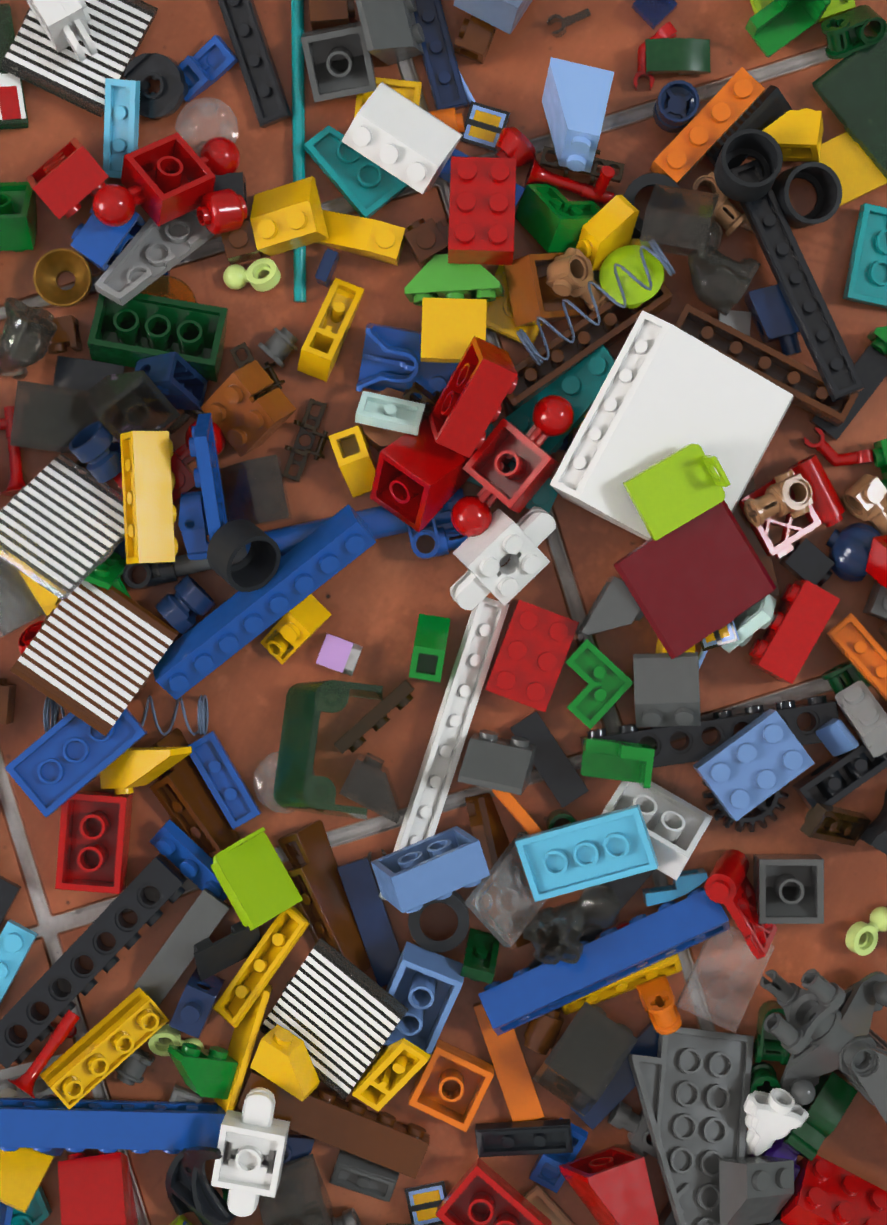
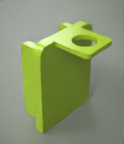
[623,443,730,541]
[211,827,303,931]

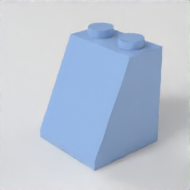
[542,57,614,173]

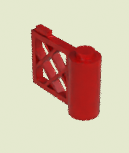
[738,454,846,559]
[705,849,777,960]

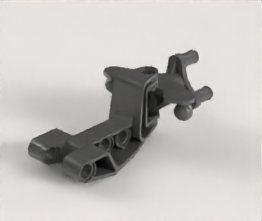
[760,969,887,1124]

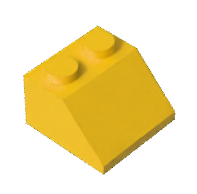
[250,176,329,256]

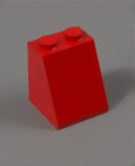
[370,418,477,532]
[559,1146,659,1225]
[58,1149,139,1225]

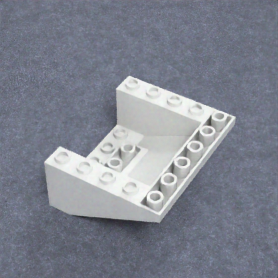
[550,310,794,541]

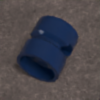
[653,80,699,133]
[69,421,122,483]
[155,575,216,635]

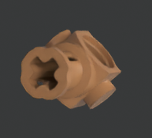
[684,171,747,237]
[546,248,609,311]
[744,469,814,527]
[840,474,887,536]

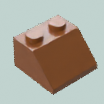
[504,252,587,327]

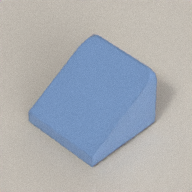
[816,718,859,756]

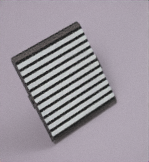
[1,0,158,117]
[260,938,409,1101]

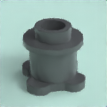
[257,327,298,368]
[115,1048,156,1086]

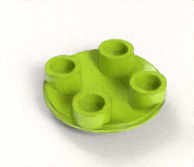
[599,245,665,309]

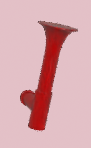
[524,155,615,205]
[0,406,30,496]
[8,1010,80,1099]

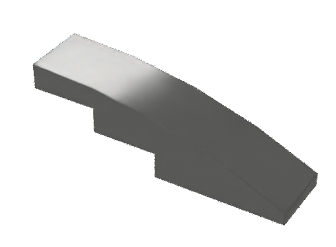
[134,888,231,1006]

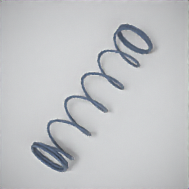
[516,238,675,366]
[43,695,209,736]

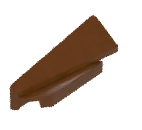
[150,728,241,859]
[465,793,544,950]
[278,820,370,979]

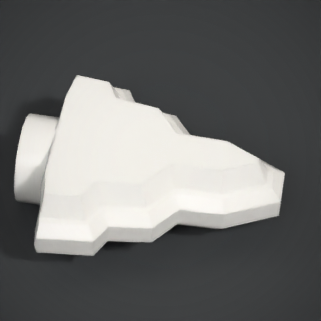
[743,1088,809,1157]

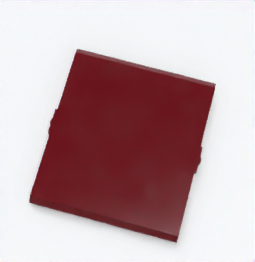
[614,500,777,659]

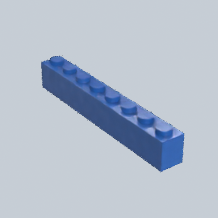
[153,504,376,700]
[478,887,730,1036]
[0,1098,226,1154]

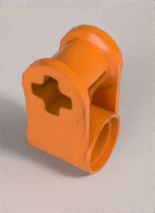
[636,975,682,1035]

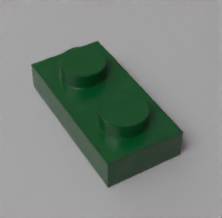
[460,928,501,984]

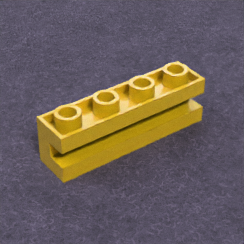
[120,431,178,564]
[40,987,169,1110]

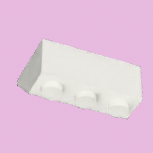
[342,82,463,195]
[601,781,713,881]

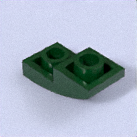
[645,38,711,75]

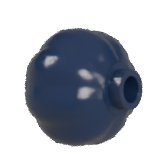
[825,523,881,582]

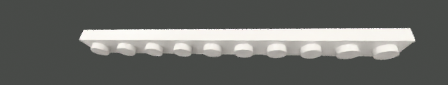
[379,597,509,900]

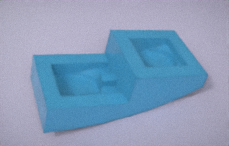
[642,868,708,906]

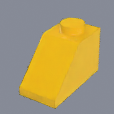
[755,108,824,162]
[576,195,639,271]
[250,1024,320,1102]

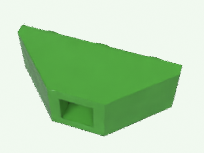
[404,253,504,306]

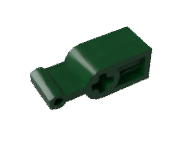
[783,1072,858,1161]

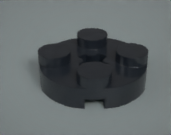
[123,53,188,119]

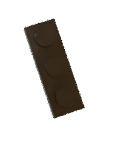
[334,679,415,754]
[800,803,872,846]

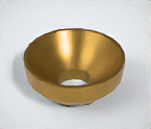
[33,248,92,307]

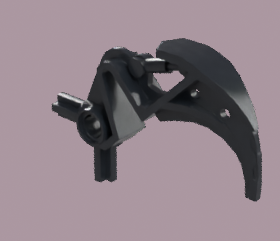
[165,1146,237,1225]

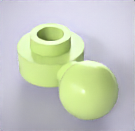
[223,258,281,292]
[845,906,887,956]
[148,1024,205,1056]

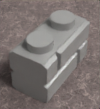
[835,681,887,758]

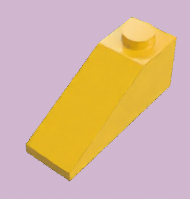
[316,210,406,266]
[297,277,364,382]
[100,746,192,795]
[352,1038,431,1112]

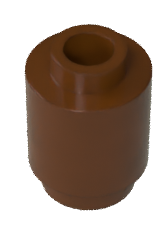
[524,1009,564,1055]

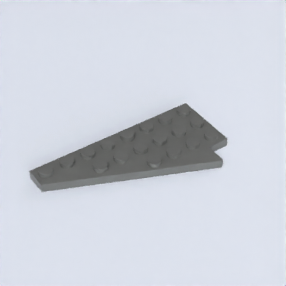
[628,1027,754,1225]

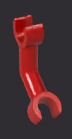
[633,21,677,91]
[803,427,874,467]

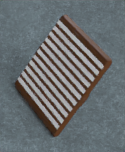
[10,579,179,736]

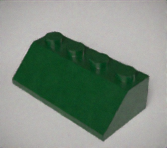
[87,293,228,382]

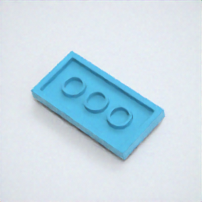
[515,804,659,902]

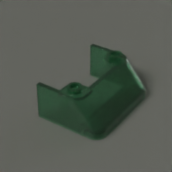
[273,680,383,820]

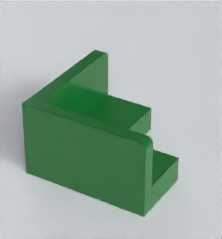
[745,0,831,57]
[515,184,601,253]
[565,638,634,730]
[580,737,655,789]

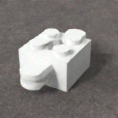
[26,0,98,62]
[450,506,556,610]
[211,1087,290,1217]

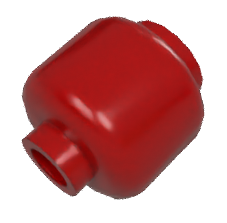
[197,188,248,235]

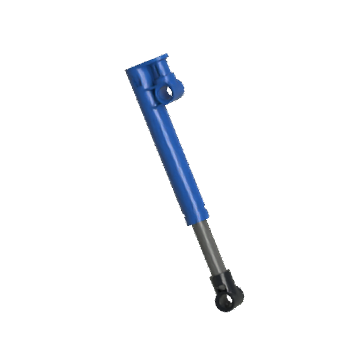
[123,488,468,589]

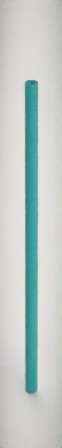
[291,0,306,303]

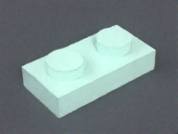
[355,391,425,436]
[721,594,777,653]

